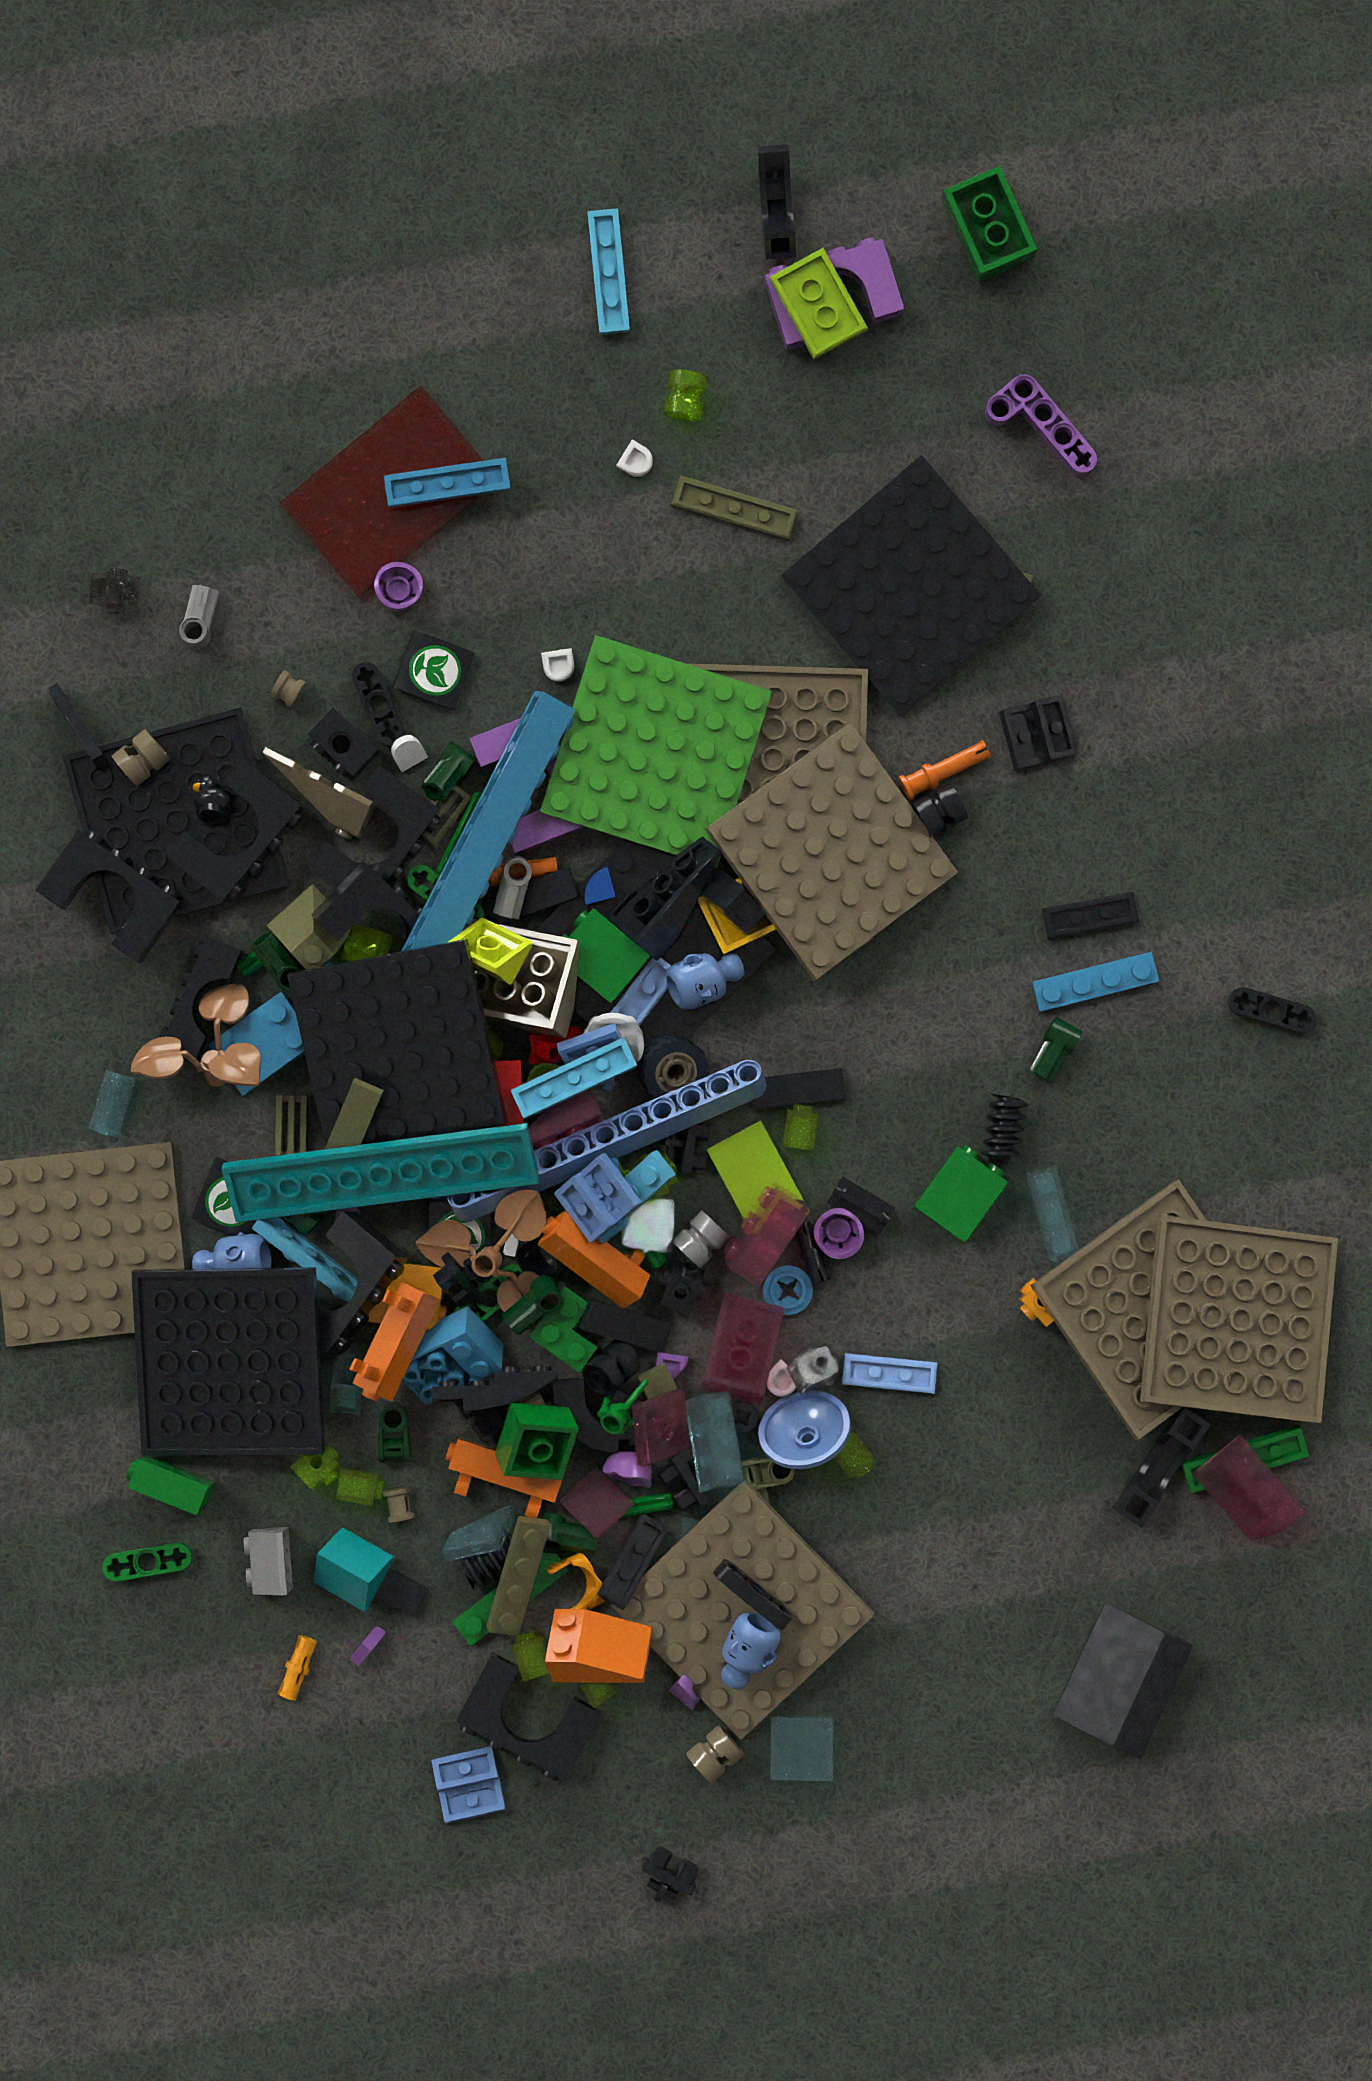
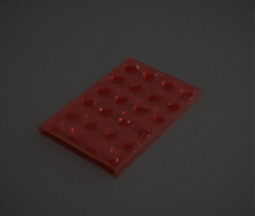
[279,386,484,598]

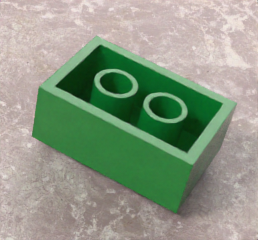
[941,166,1037,282]

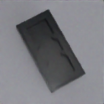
[375,1568,428,1617]

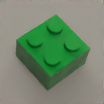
[495,1403,579,1480]

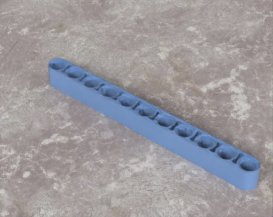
[447,1060,767,1222]

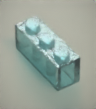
[1023,1165,1079,1263]
[684,1392,745,1493]

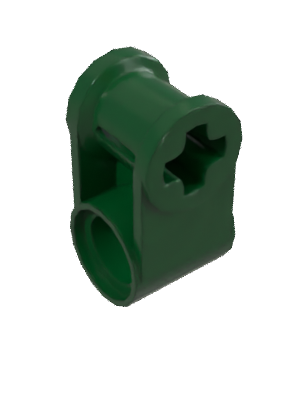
[378,1402,411,1463]

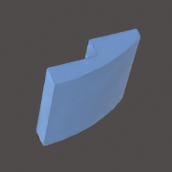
[554,1153,642,1243]
[431,1746,506,1824]

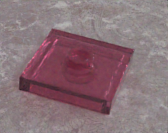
[632,1388,690,1467]

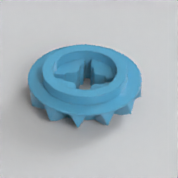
[763,1265,813,1315]

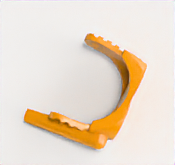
[546,1553,605,1610]

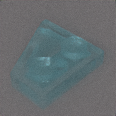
[441,1504,517,1562]

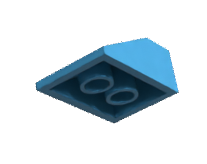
[208,992,305,1096]

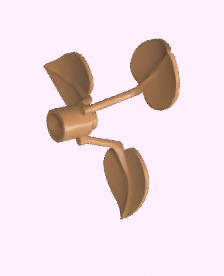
[131,984,261,1087]
[415,1189,547,1328]

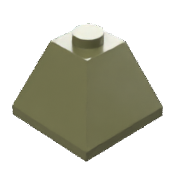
[267,884,354,969]

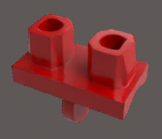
[529,1026,582,1065]

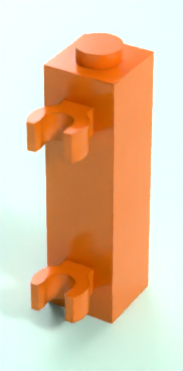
[538,1210,650,1308]
[350,1281,440,1402]
[445,1437,562,1518]

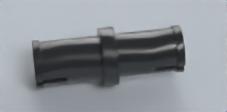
[792,1221,831,1286]

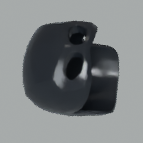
[516,1232,568,1277]

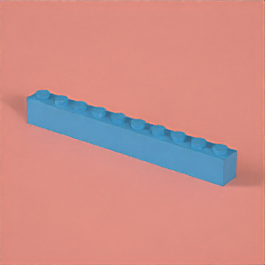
[402,691,575,951]

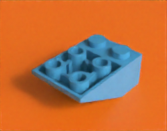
[402,1306,504,1405]

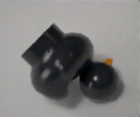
[192,775,234,824]

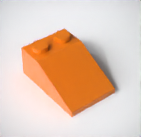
[545,1609,653,1683]

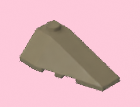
[263,747,377,841]

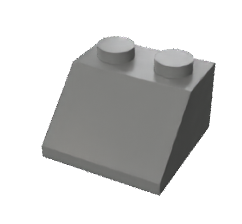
[244,1527,293,1595]

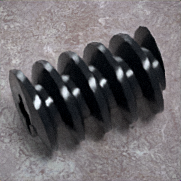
[981,1094,1029,1160]
[461,1531,512,1590]

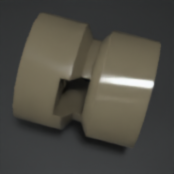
[111,729,171,787]
[686,1725,745,1784]

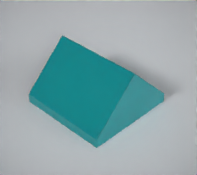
[313,1527,395,1612]

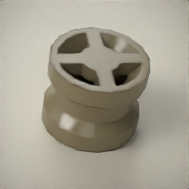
[270,670,307,709]

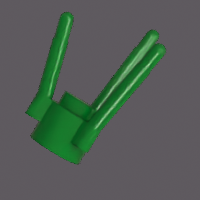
[597,1379,650,1436]

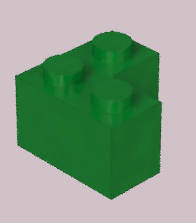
[529,1285,598,1373]

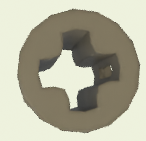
[382,1486,415,1523]

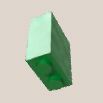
[562,908,651,1005]
[913,1145,1008,1243]
[126,1456,216,1516]

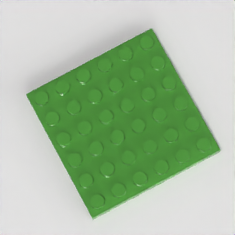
[540,635,772,868]

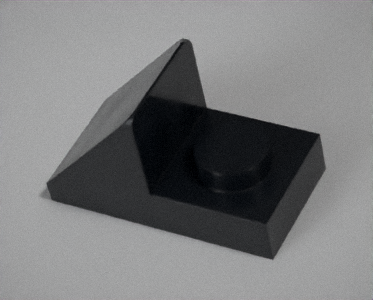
[701,871,765,935]

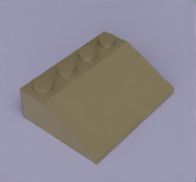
[463,919,580,1039]

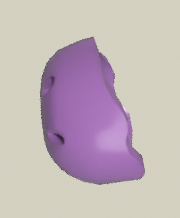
[374,562,423,611]
[814,1208,864,1259]
[602,1451,652,1488]

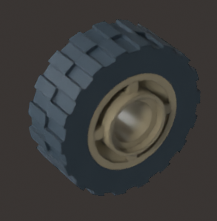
[637,1033,709,1099]

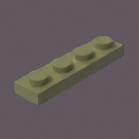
[486,1516,550,1636]

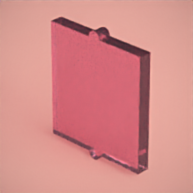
[559,1467,634,1539]

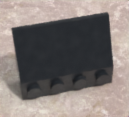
[1053,1603,1193,1760]

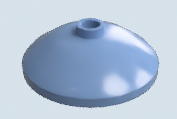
[758,1390,851,1469]

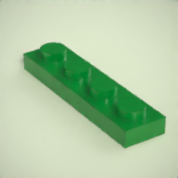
[1181,1425,1309,1494]
[452,1552,569,1646]

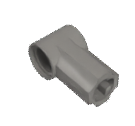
[179,585,219,650]
[493,856,532,919]

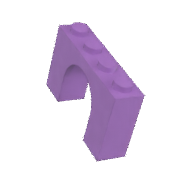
[764,238,904,351]
[470,718,584,855]

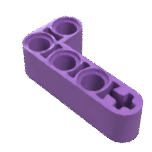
[985,374,1097,478]

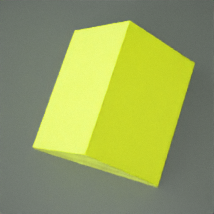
[449,918,532,985]

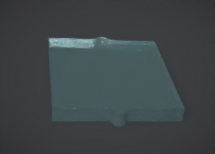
[621,1195,675,1254]

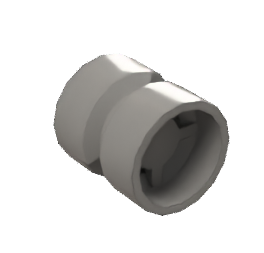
[672,1210,731,1269]

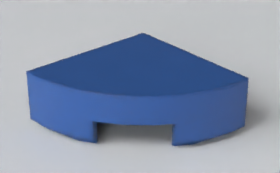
[585,867,616,905]

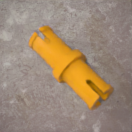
[277,1635,318,1701]

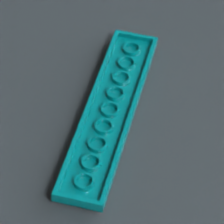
[221,1123,540,1222]

